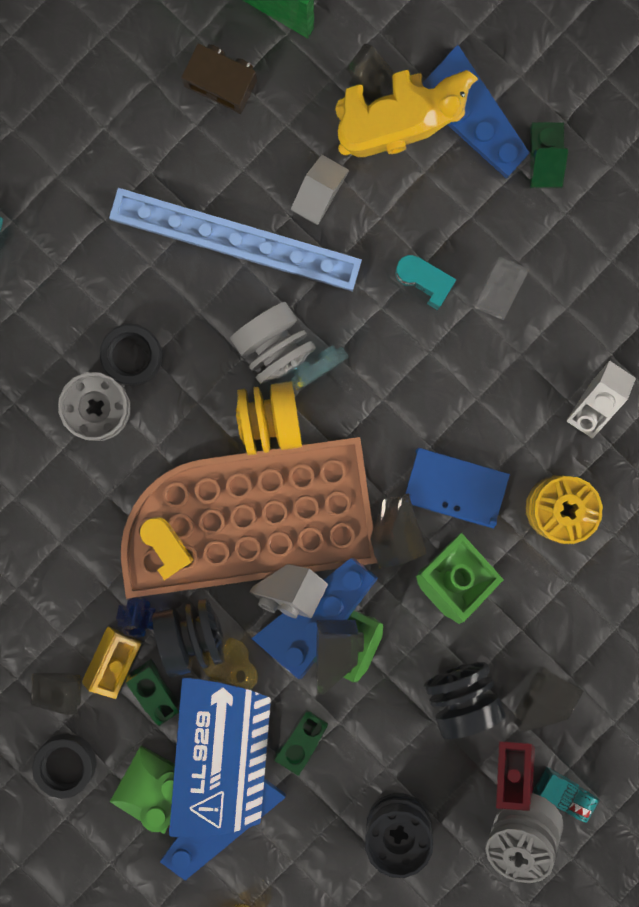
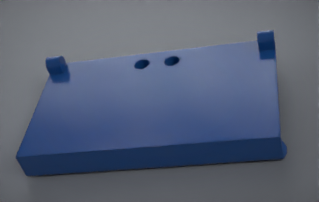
[403,448,510,529]

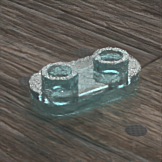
[290,345,349,391]

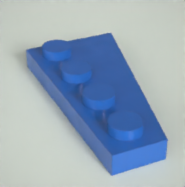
[422,45,530,179]
[251,558,378,679]
[160,778,286,881]

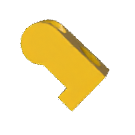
[140,517,194,581]

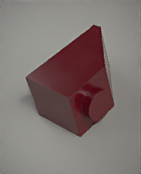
[496,741,535,811]

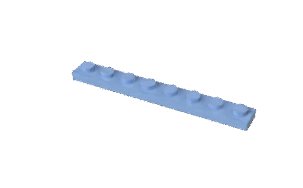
[109,188,362,292]

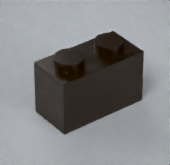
[181,43,257,114]

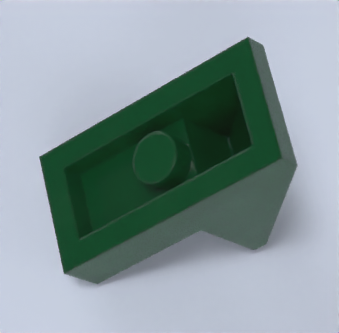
[530,122,568,188]

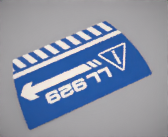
[169,678,271,838]

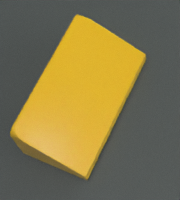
[82,626,142,699]

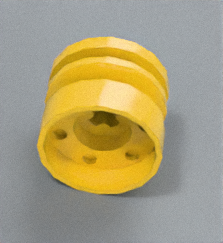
[236,381,302,455]
[526,475,603,544]

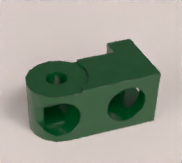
[125,659,180,726]
[273,710,328,776]

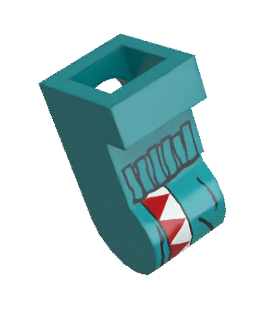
[395,255,456,310]
[533,767,600,823]

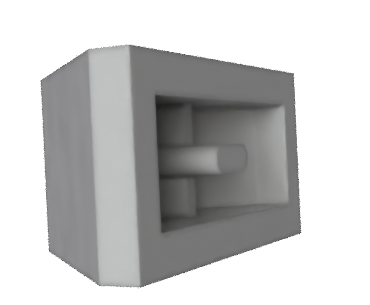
[291,155,349,225]

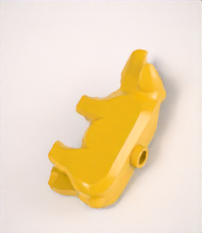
[335,70,478,157]

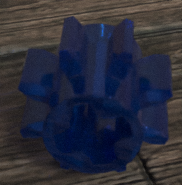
[116,598,156,637]

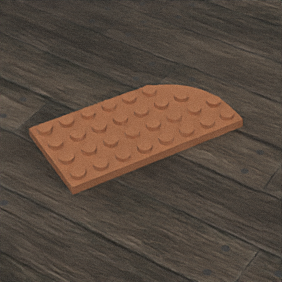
[121,437,378,599]

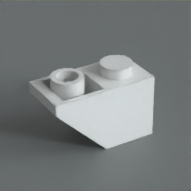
[567,361,636,439]

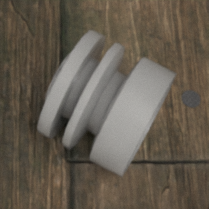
[230,302,316,385]
[58,372,130,441]
[485,793,563,883]

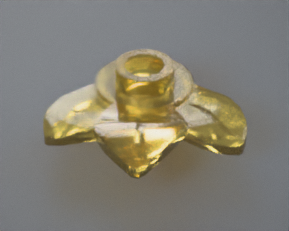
[202,638,258,690]

